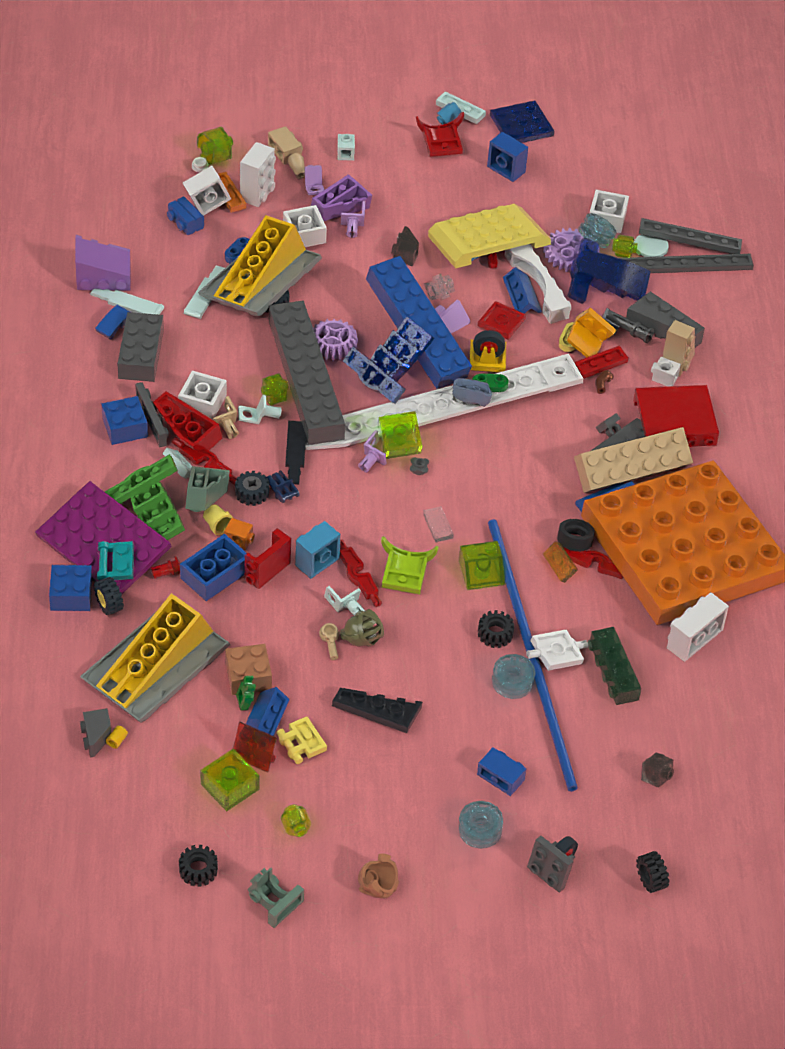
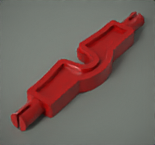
[172,437,237,485]
[340,539,382,607]
[554,544,623,579]

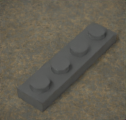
[135,382,169,448]

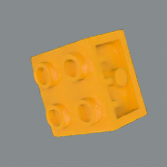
[567,308,616,358]

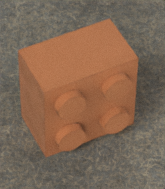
[225,644,272,695]

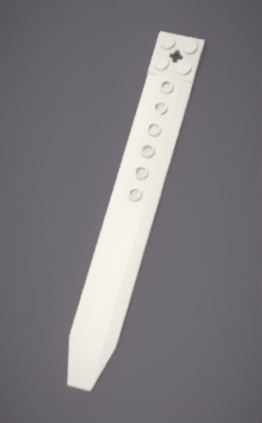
[305,354,583,450]

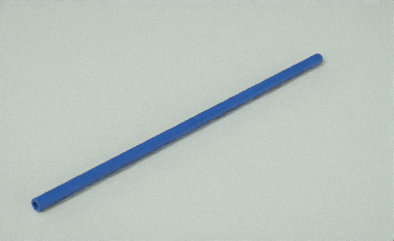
[488,519,578,792]

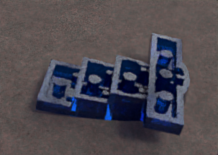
[567,237,651,304]
[343,316,435,404]

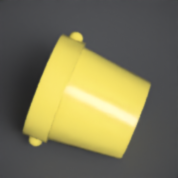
[203,505,233,536]

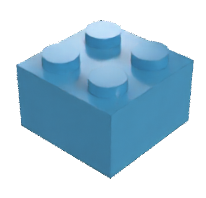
[295,521,341,579]

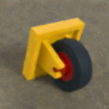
[469,330,506,372]

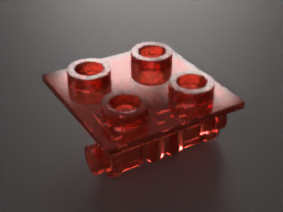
[231,722,277,772]

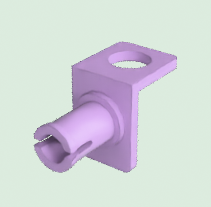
[305,165,324,195]
[341,201,365,238]
[358,430,387,473]

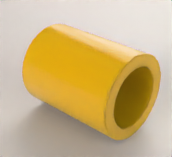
[106,725,128,749]

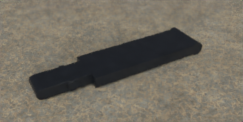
[285,420,306,485]

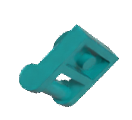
[97,541,134,581]

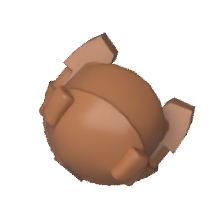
[358,854,399,899]

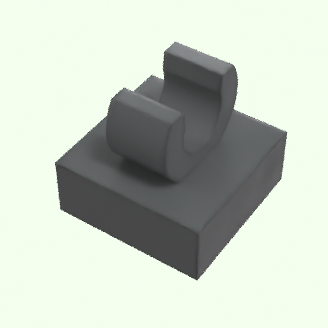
[596,413,621,437]

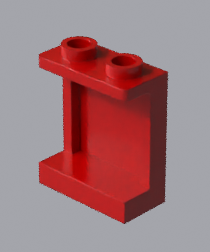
[245,528,292,589]

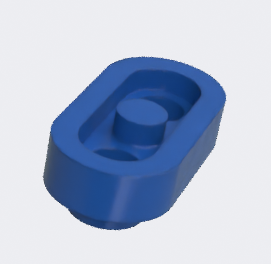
[225,237,250,264]

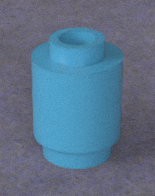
[436,102,461,125]

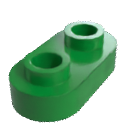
[472,374,509,392]

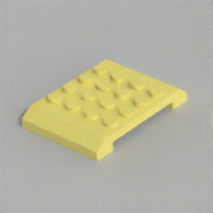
[428,204,551,268]

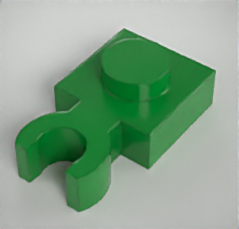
[236,676,256,710]

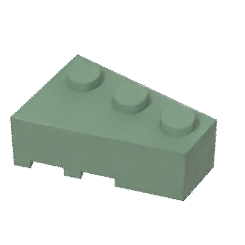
[185,466,230,512]

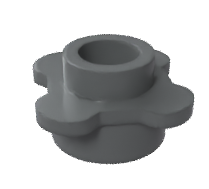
[410,457,429,475]

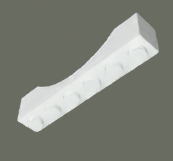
[505,244,571,324]

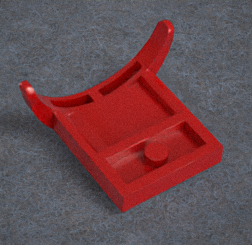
[416,112,464,157]

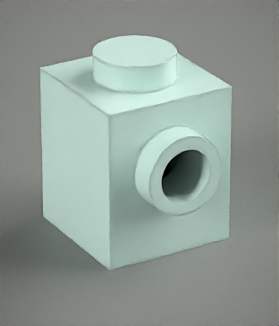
[337,134,355,161]

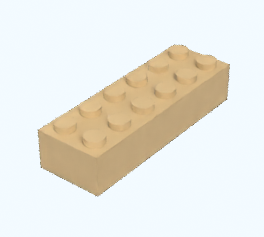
[574,427,693,493]

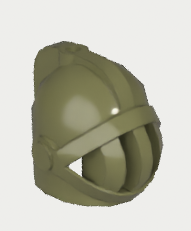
[339,609,384,647]

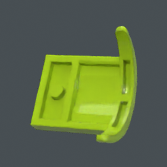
[381,536,439,594]

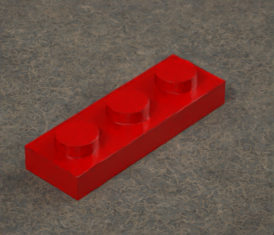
[574,345,629,379]

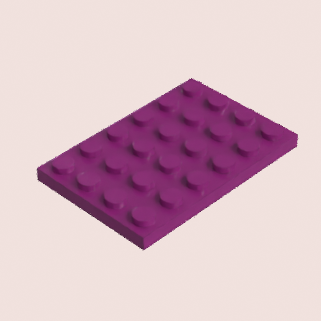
[35,481,172,594]

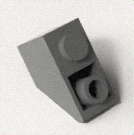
[80,708,111,758]

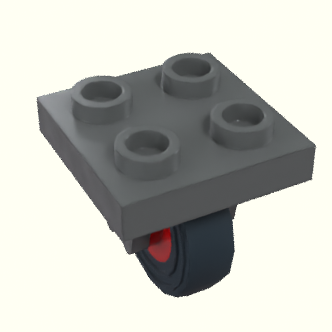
[527,836,578,893]

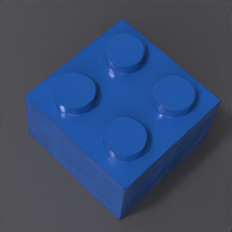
[487,132,528,182]
[101,396,148,445]
[49,565,92,611]

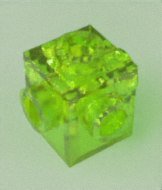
[261,373,289,406]

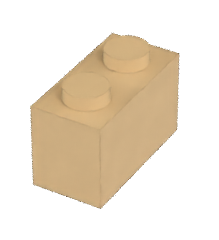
[268,126,303,165]

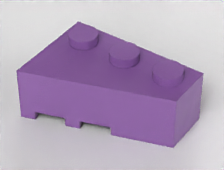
[311,174,372,221]

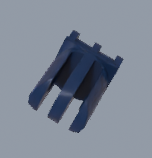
[266,470,300,504]

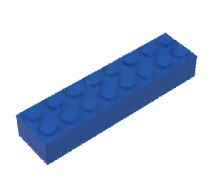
[366,256,472,389]

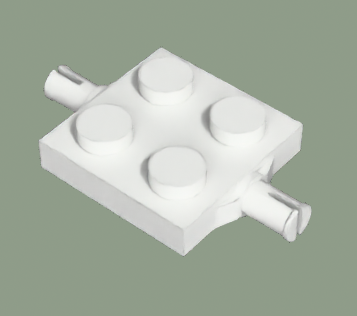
[526,630,588,671]

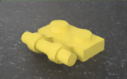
[276,716,327,764]

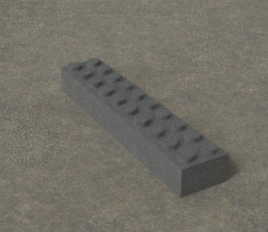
[269,300,345,445]

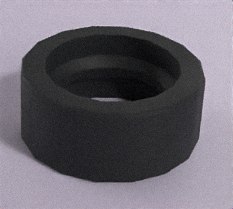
[557,519,595,551]

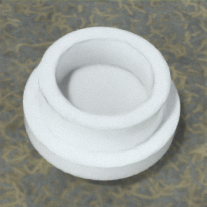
[192,157,209,173]

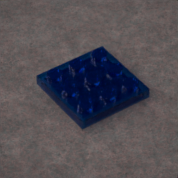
[490,101,555,143]

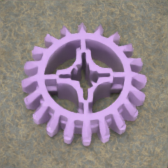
[313,319,358,361]

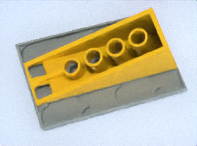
[198,215,322,316]
[80,593,230,723]

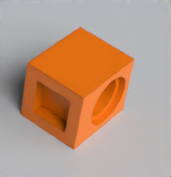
[224,518,255,550]

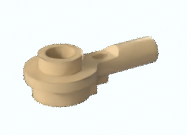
[319,623,339,660]

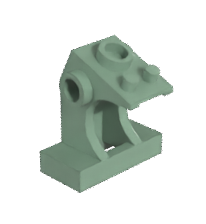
[247,868,304,928]

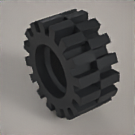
[478,610,514,648]
[179,845,218,887]
[636,851,670,893]

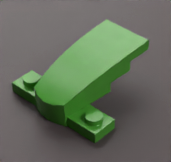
[105,454,185,540]

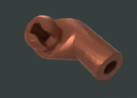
[595,370,614,394]

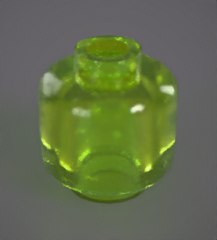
[612,235,638,258]
[281,804,311,837]

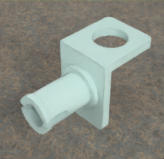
[238,395,282,424]
[324,586,365,616]

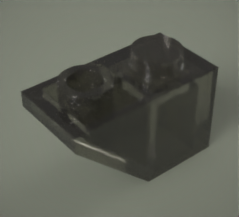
[391,226,419,266]

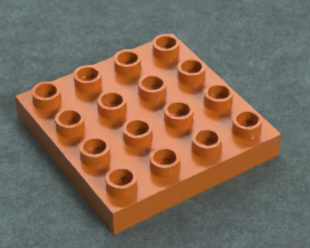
[581,460,785,625]

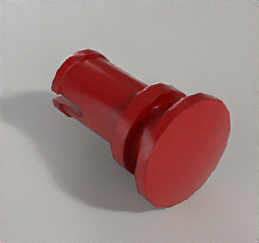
[151,556,180,579]

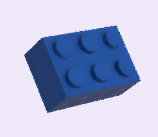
[180,534,246,601]

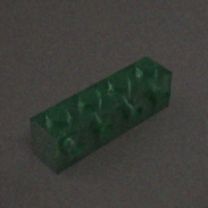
[588,627,642,705]

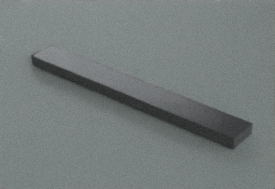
[614,254,754,274]

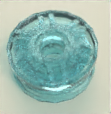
[578,213,617,248]
[492,654,535,699]
[458,801,503,849]

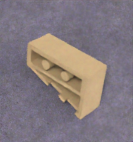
[663,320,695,377]

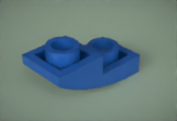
[95,304,130,339]

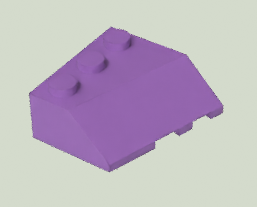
[75,235,131,291]

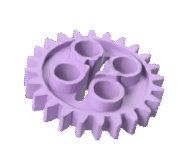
[543,228,600,273]

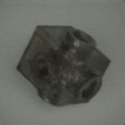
[641,752,674,788]

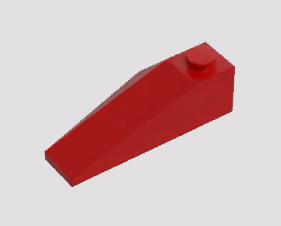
[153,391,222,450]

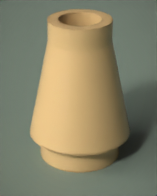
[288,153,305,179]

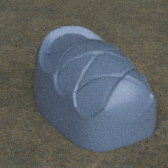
[452,378,492,407]

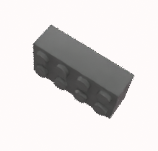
[117,312,164,382]

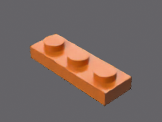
[218,172,246,213]

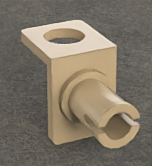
[213,396,239,439]

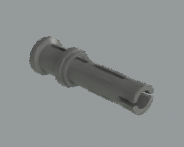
[606,309,654,343]

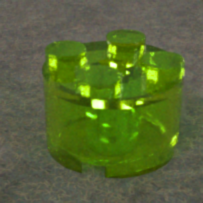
[197,127,233,165]

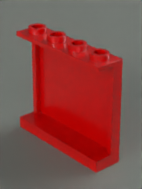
[633,385,719,447]

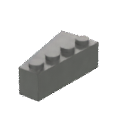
[626,291,705,348]

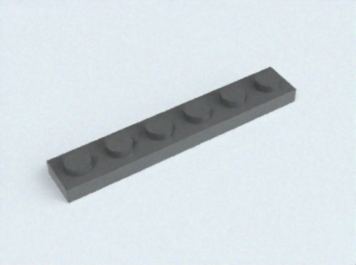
[639,218,742,254]

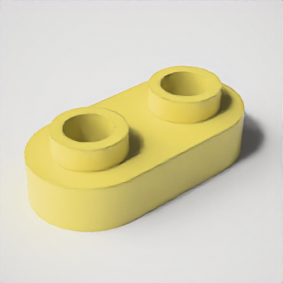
[559,322,576,352]

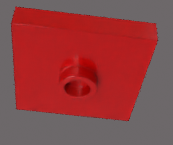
[478,301,526,340]

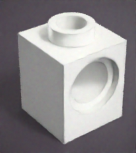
[651,357,681,386]

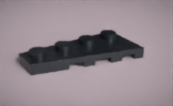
[332,687,423,733]

